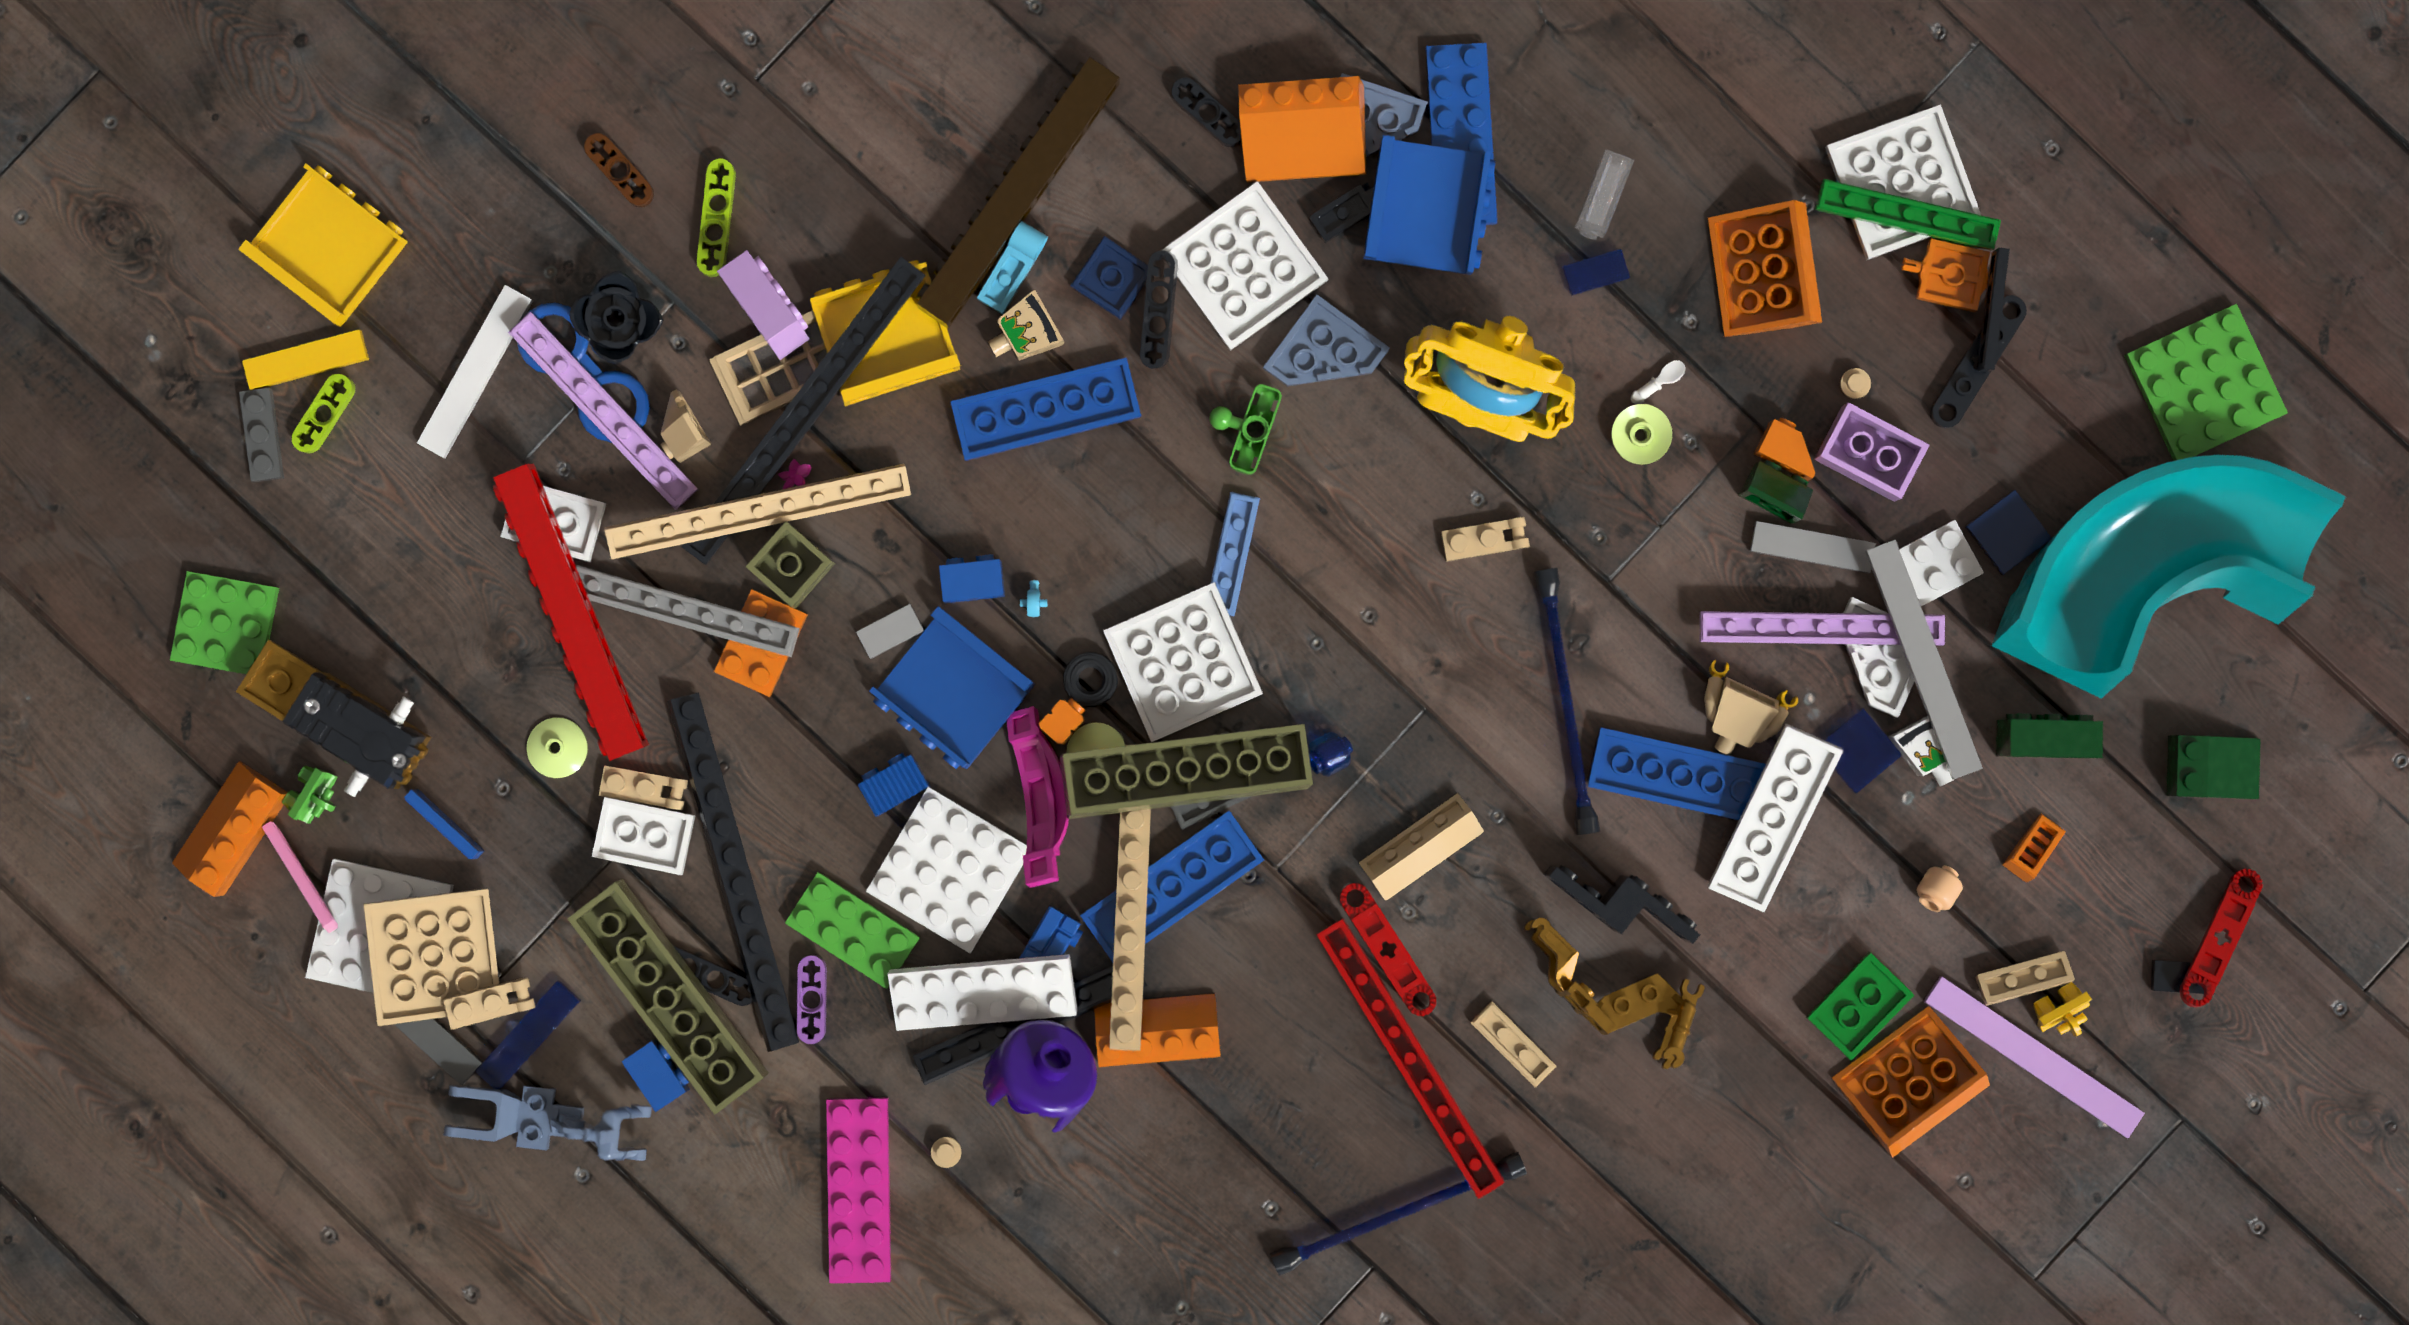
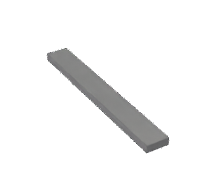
[1865,540,1983,779]
[576,565,800,657]

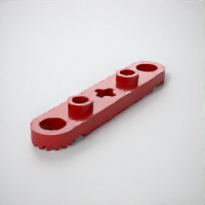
[2180,869,2263,1008]
[1340,883,1436,1016]

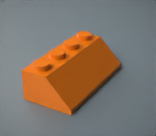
[172,761,288,897]
[1094,993,1220,1067]

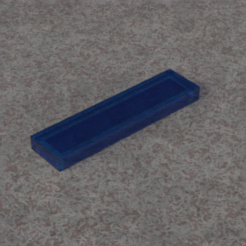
[475,980,581,1089]

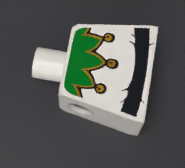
[1888,715,1954,786]

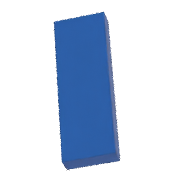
[404,789,484,859]

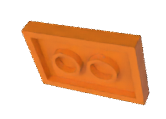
[714,589,808,697]

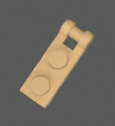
[1441,517,1530,562]
[599,766,688,810]
[443,977,536,1030]

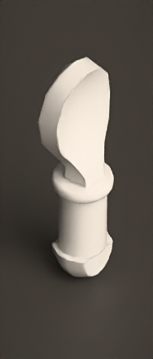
[1631,360,1686,404]

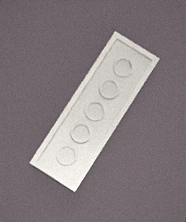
[1708,724,1843,912]
[888,954,1078,1031]

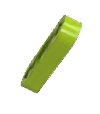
[292,374,355,453]

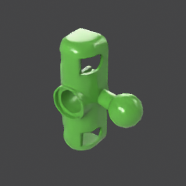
[1209,384,1282,475]

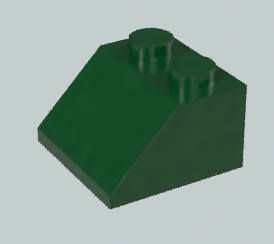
[1738,460,1813,524]

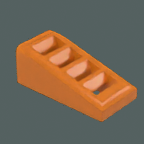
[2003,813,2066,882]

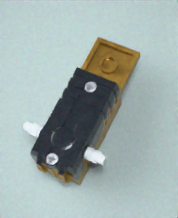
[236,640,432,797]

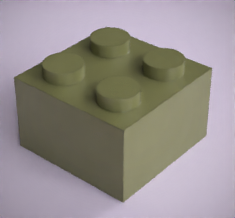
[746,521,836,609]

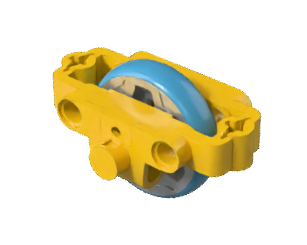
[1404,316,1575,442]

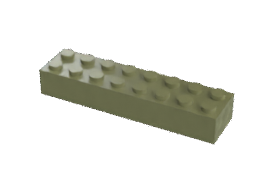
[1060,724,1313,819]
[567,879,769,1115]

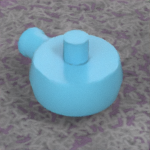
[1020,580,1048,618]

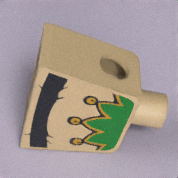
[987,290,1065,360]

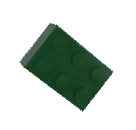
[1996,713,2103,758]

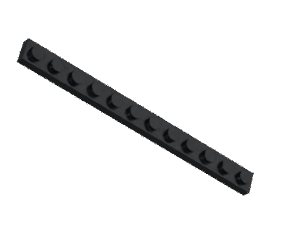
[681,257,926,565]
[667,693,799,1052]

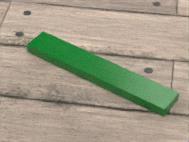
[1815,179,2001,251]

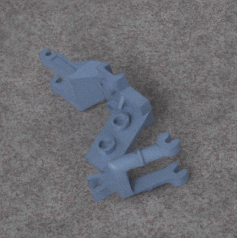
[443,1085,652,1161]

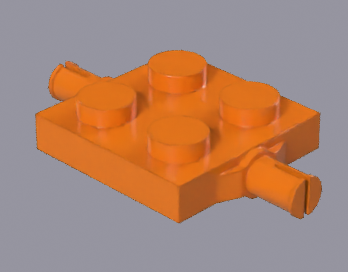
[1901,239,1990,312]

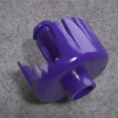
[983,1020,1097,1133]

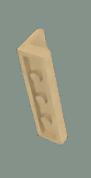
[1359,793,1484,900]

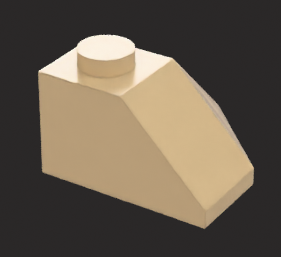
[661,389,712,463]

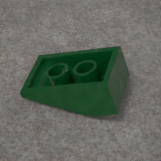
[2166,735,2261,799]

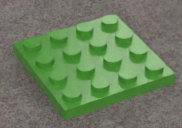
[2124,304,2288,461]

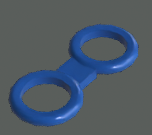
[517,302,650,443]

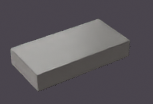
[856,604,924,659]

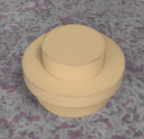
[1840,368,1871,399]
[931,1137,962,1168]

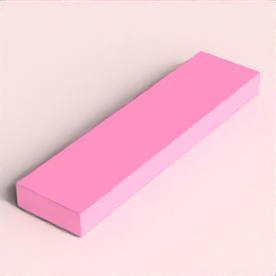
[262,821,338,933]

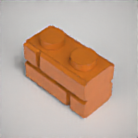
[1039,698,1086,745]

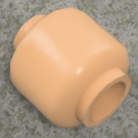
[1917,865,1963,912]

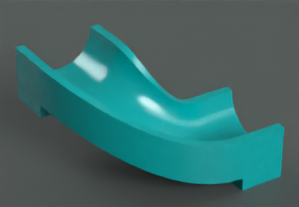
[1991,455,2346,699]

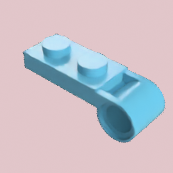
[977,221,1048,315]

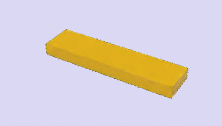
[242,330,369,390]

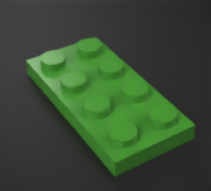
[785,872,921,989]

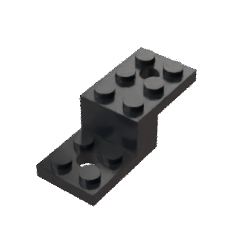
[1543,865,1701,944]

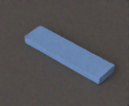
[1211,492,1260,617]

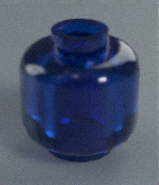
[1308,732,1353,777]

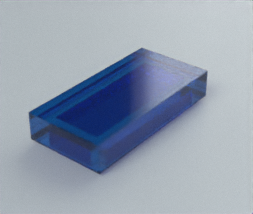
[1563,249,1630,296]

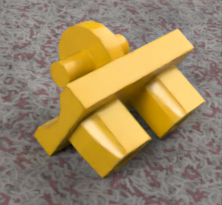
[2033,982,2092,1037]

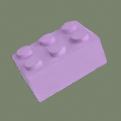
[717,250,810,360]
[1814,402,1930,502]

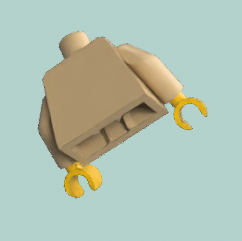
[1704,659,1798,755]

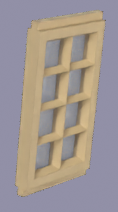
[709,310,827,425]

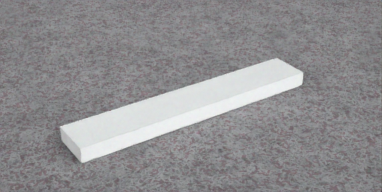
[417,285,533,458]

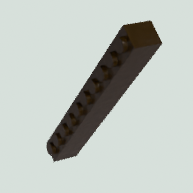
[916,57,1120,329]

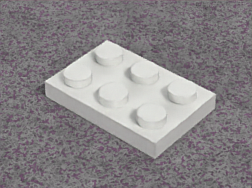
[500,486,606,562]
[1899,520,1984,606]
[592,797,695,875]

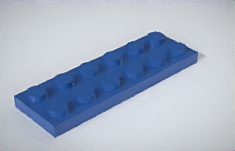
[1426,43,1497,225]
[950,357,1141,461]
[1587,727,1766,820]
[1080,811,1264,962]

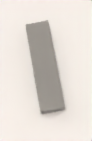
[1750,521,1876,573]

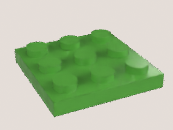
[170,571,279,674]

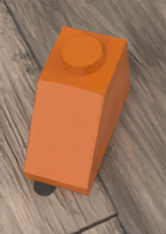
[1754,418,1815,481]

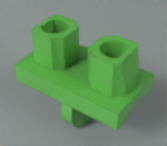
[282,766,338,824]

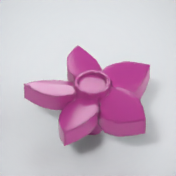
[778,459,812,489]

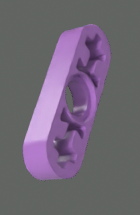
[797,955,827,1044]

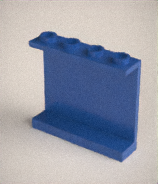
[1363,135,1495,275]
[869,606,1036,769]

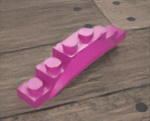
[1007,706,1069,888]

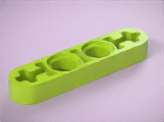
[697,158,736,277]

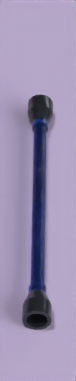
[1534,568,1601,835]
[1270,1151,1527,1276]

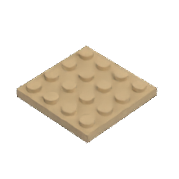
[363,888,499,1026]

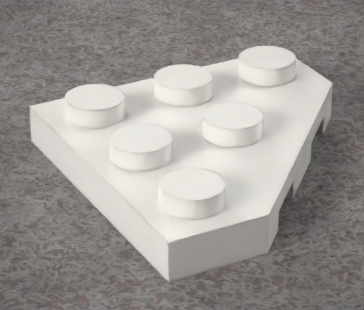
[1843,597,1915,718]

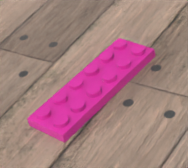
[826,1098,891,1283]

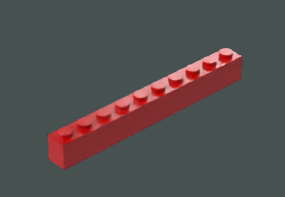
[493,463,649,761]
[1317,918,1505,1199]

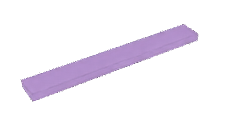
[508,312,699,510]
[1699,611,1945,646]
[1923,976,2145,1138]

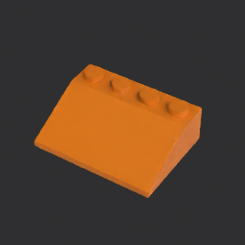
[1238,76,1366,182]
[1708,200,1822,337]
[1832,1006,1990,1158]

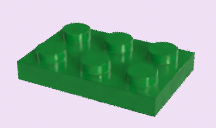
[1806,952,1914,1061]

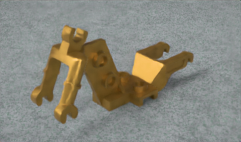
[1524,918,1705,1069]

